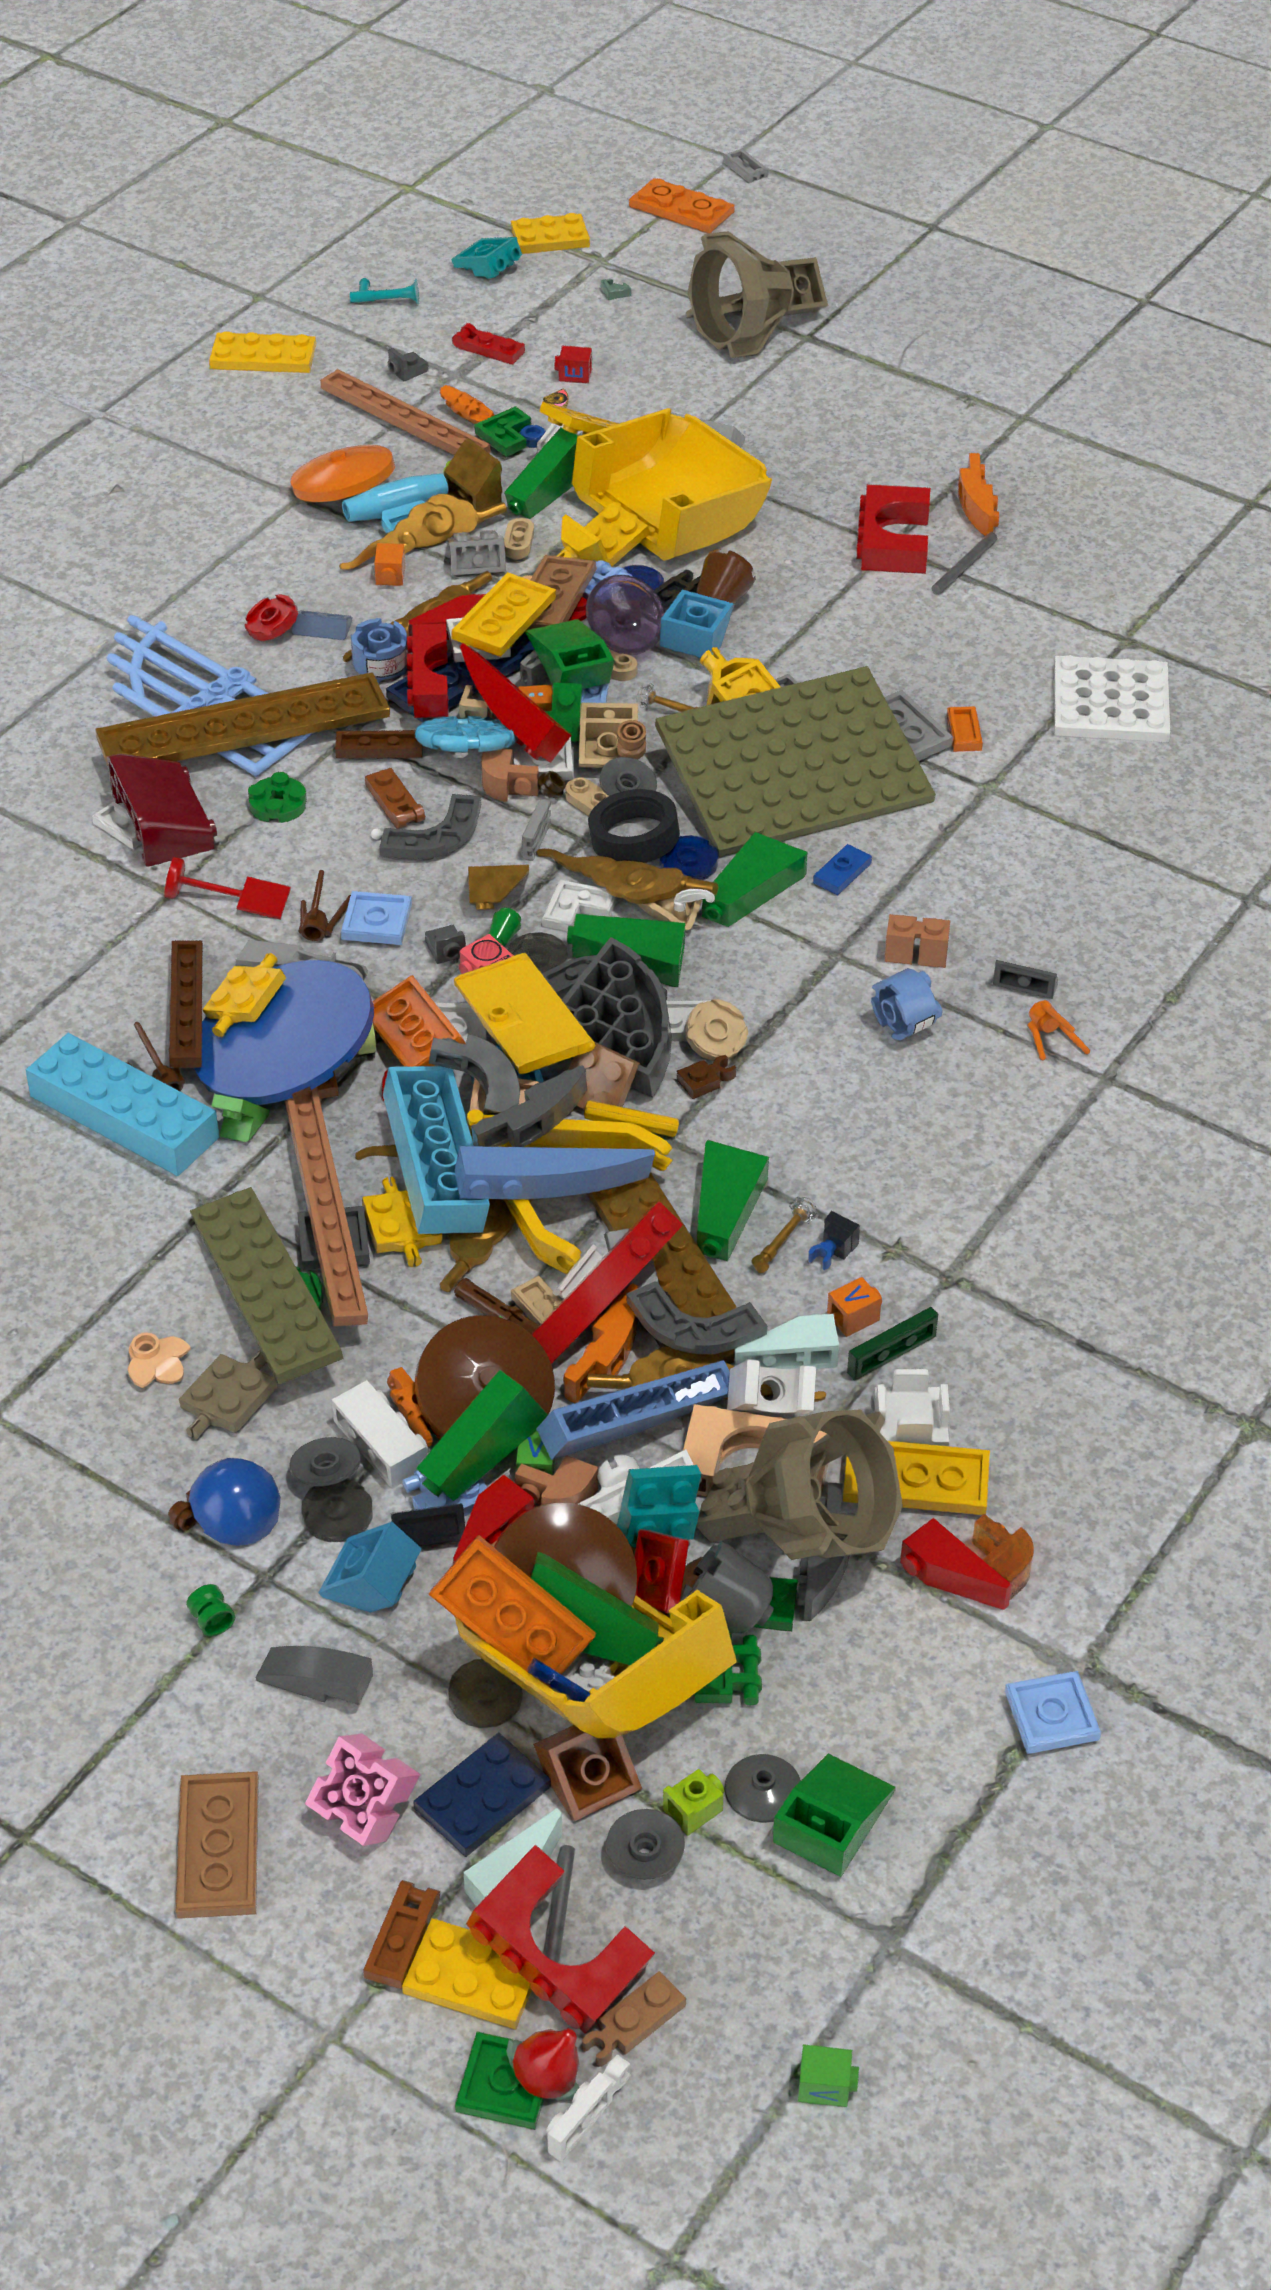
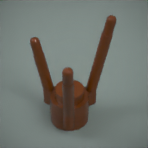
[298,870,351,941]
[125,1022,185,1092]

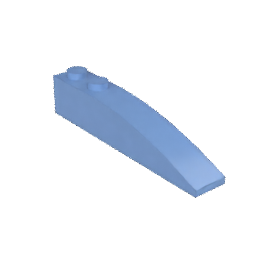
[455,1146,655,1199]
[536,1360,730,1460]

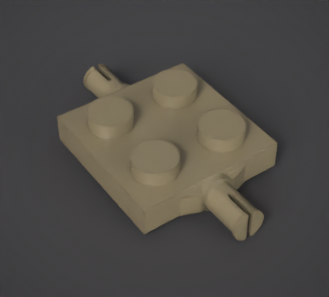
[178,1350,278,1439]

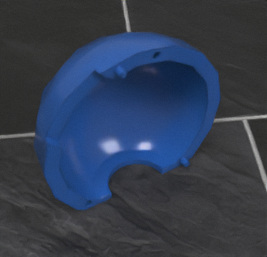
[188,1458,281,1546]

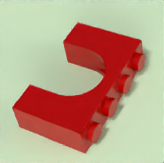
[856,484,930,574]
[466,1844,655,2034]

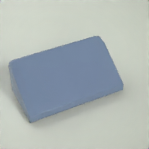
[292,610,353,640]

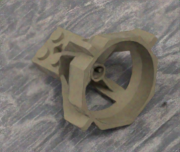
[686,231,828,358]
[696,1409,903,1560]

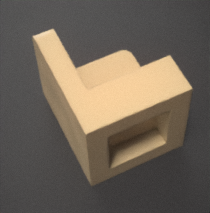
[459,685,494,719]

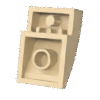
[579,703,638,768]

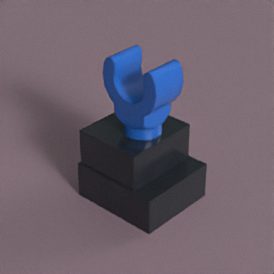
[808,1211,860,1270]

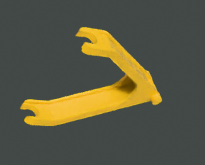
[467,1109,673,1275]

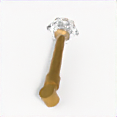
[636,683,699,712]
[751,1197,819,1273]

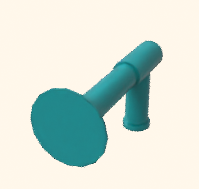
[350,278,419,305]

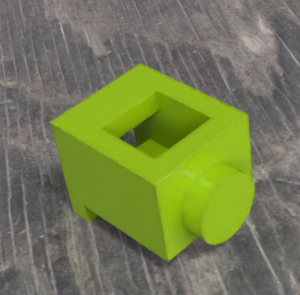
[663,1768,724,1836]

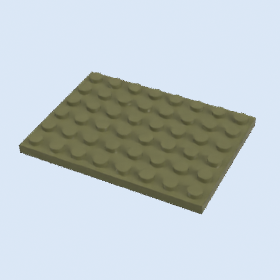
[655,666,936,858]

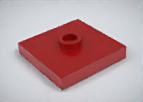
[635,1529,689,1613]

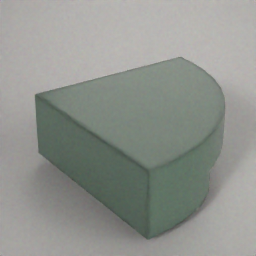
[601,279,632,300]

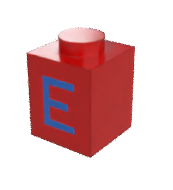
[554,345,592,384]

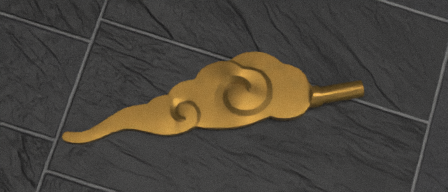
[339,494,507,570]
[343,571,492,662]
[536,848,718,904]
[439,1199,533,1292]
[587,1347,826,1402]

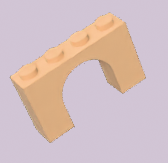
[683,1404,829,1497]

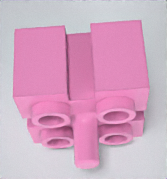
[305,1733,421,1846]

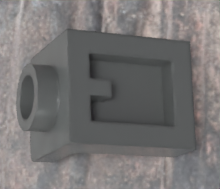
[388,348,429,382]
[425,924,466,964]

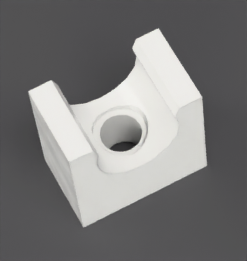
[727,1359,816,1419]

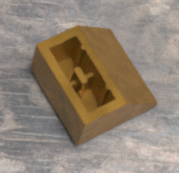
[444,438,503,510]

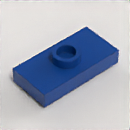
[813,844,872,895]

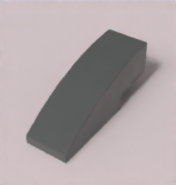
[256,1646,373,1705]

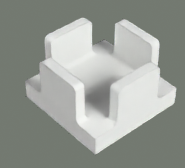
[874,1369,950,1446]

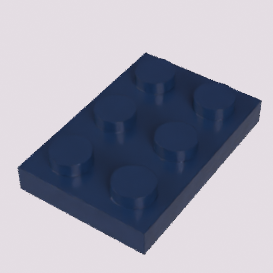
[413,1732,551,1857]

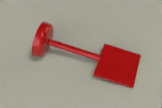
[164,856,291,920]

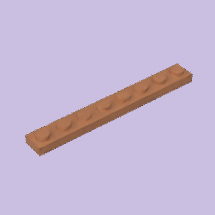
[320,369,490,455]

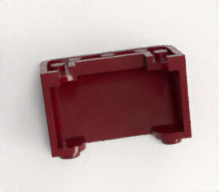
[107,753,217,867]

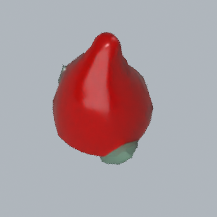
[506,2028,579,2100]

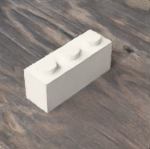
[332,1380,428,1489]

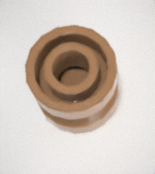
[617,720,646,760]

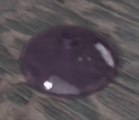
[586,575,665,655]

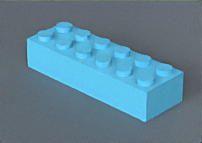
[26,1032,220,1176]
[383,1066,490,1234]

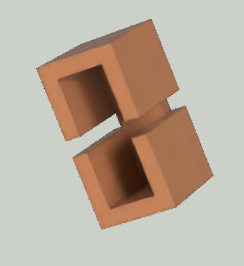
[884,914,951,968]

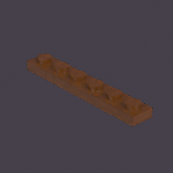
[169,940,203,1068]

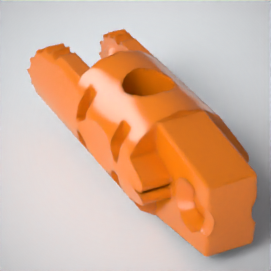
[440,385,495,424]
[387,1367,441,1447]

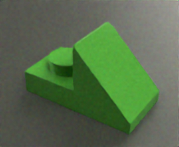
[212,1094,270,1142]

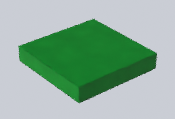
[455,2032,544,2130]

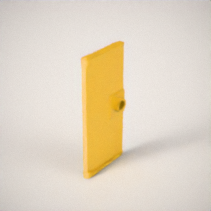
[454,953,595,1074]

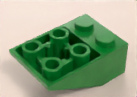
[526,619,614,689]
[773,1753,896,1877]

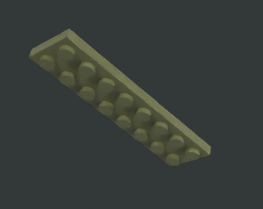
[190,1187,344,1385]

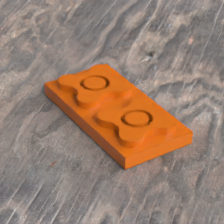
[629,178,735,233]
[372,975,466,1067]
[429,1535,596,1688]

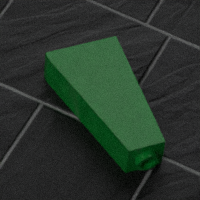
[504,427,579,519]
[702,832,808,927]
[567,914,686,987]
[697,1140,769,1262]
[416,1370,548,1501]
[530,1552,664,1665]

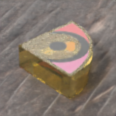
[543,388,569,408]

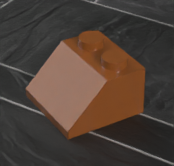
[533,1725,642,1821]

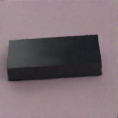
[391,1503,466,1547]

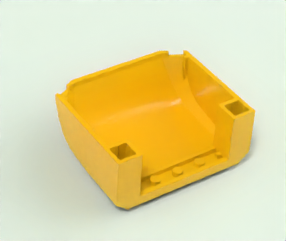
[572,408,772,561]
[454,1590,737,1738]

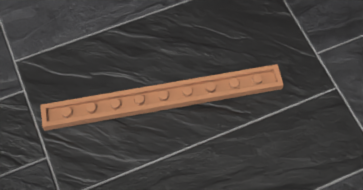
[285,1086,368,1326]

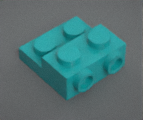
[451,237,522,279]
[617,1465,702,1548]

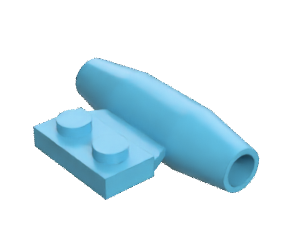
[342,473,448,534]

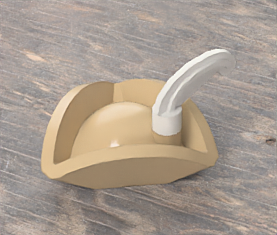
[637,889,715,931]

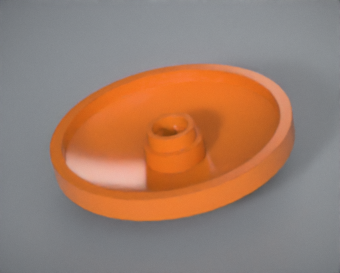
[290,445,395,502]

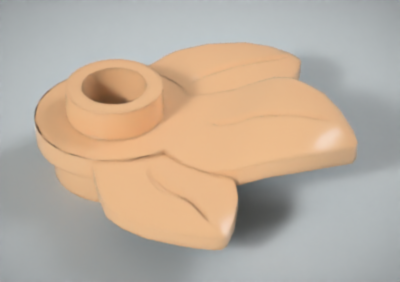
[128,1332,191,1388]

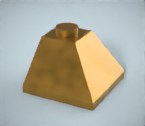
[468,865,529,910]

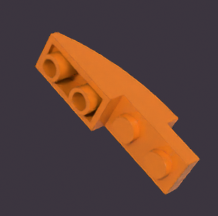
[958,453,999,536]
[563,1283,638,1403]

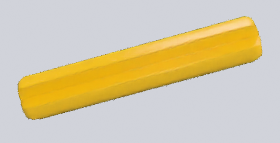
[584,1100,679,1137]

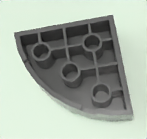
[562,937,672,1097]

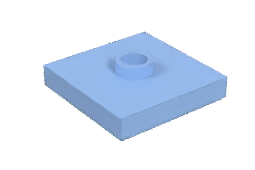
[341,891,412,945]
[1005,1671,1101,1754]

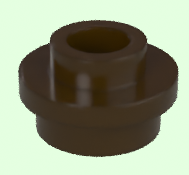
[538,771,566,799]

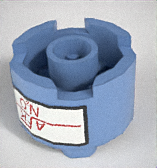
[351,618,408,683]
[871,968,943,1040]

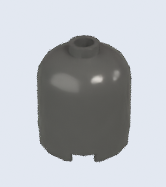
[680,1540,774,1634]

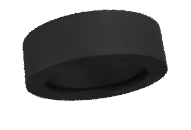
[588,789,680,863]

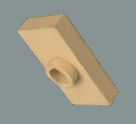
[511,1275,562,1325]

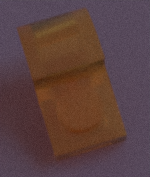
[972,1514,1034,1600]

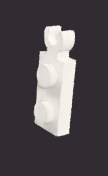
[547,2055,630,2162]

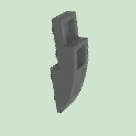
[471,1065,587,1147]
[797,1482,855,1621]

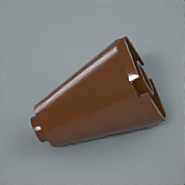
[696,549,756,604]

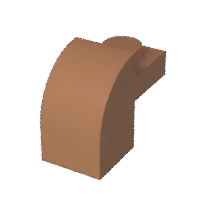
[481,749,539,802]
[515,1455,598,1505]

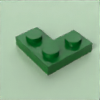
[474,406,531,457]
[545,682,583,742]

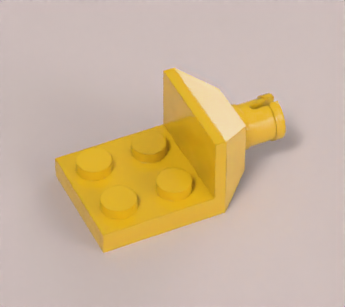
[557,501,651,567]
[700,647,781,706]

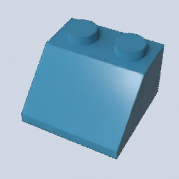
[660,590,734,658]
[318,1521,422,1613]

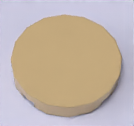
[685,999,748,1061]

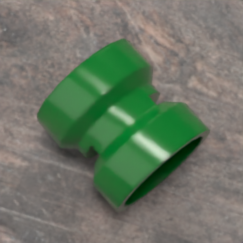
[186,1584,236,1637]

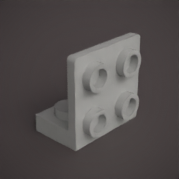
[448,530,506,575]

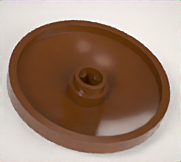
[415,1315,555,1447]
[494,1502,637,1607]

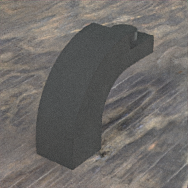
[429,1034,520,1115]

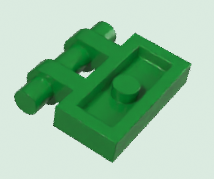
[695,1633,762,1706]

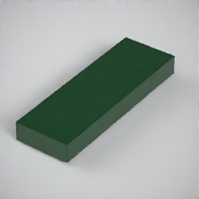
[847,1307,938,1380]

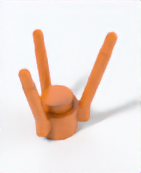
[1027,1000,1090,1060]

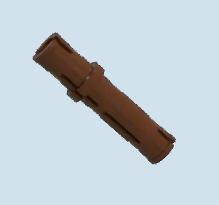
[454,1278,539,1334]

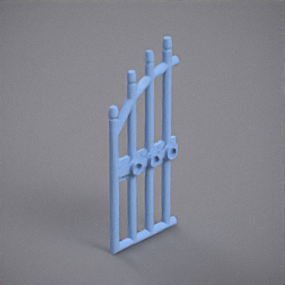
[107,615,314,777]

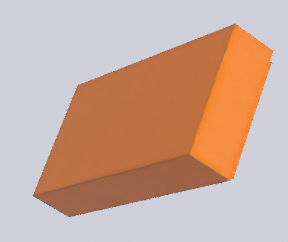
[947,706,983,752]

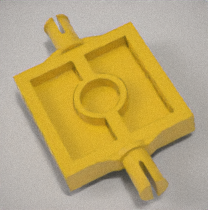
[202,953,286,1037]
[362,1177,442,1267]

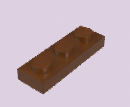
[335,730,423,759]

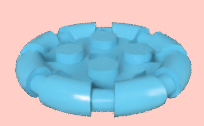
[415,716,517,753]

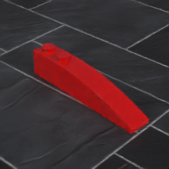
[460,643,572,763]
[531,1201,683,1364]

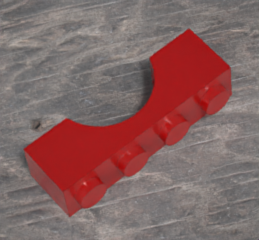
[407,623,449,718]

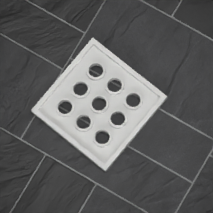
[1054,655,1170,742]

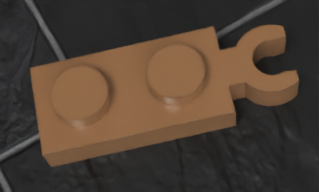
[582,1971,686,2067]

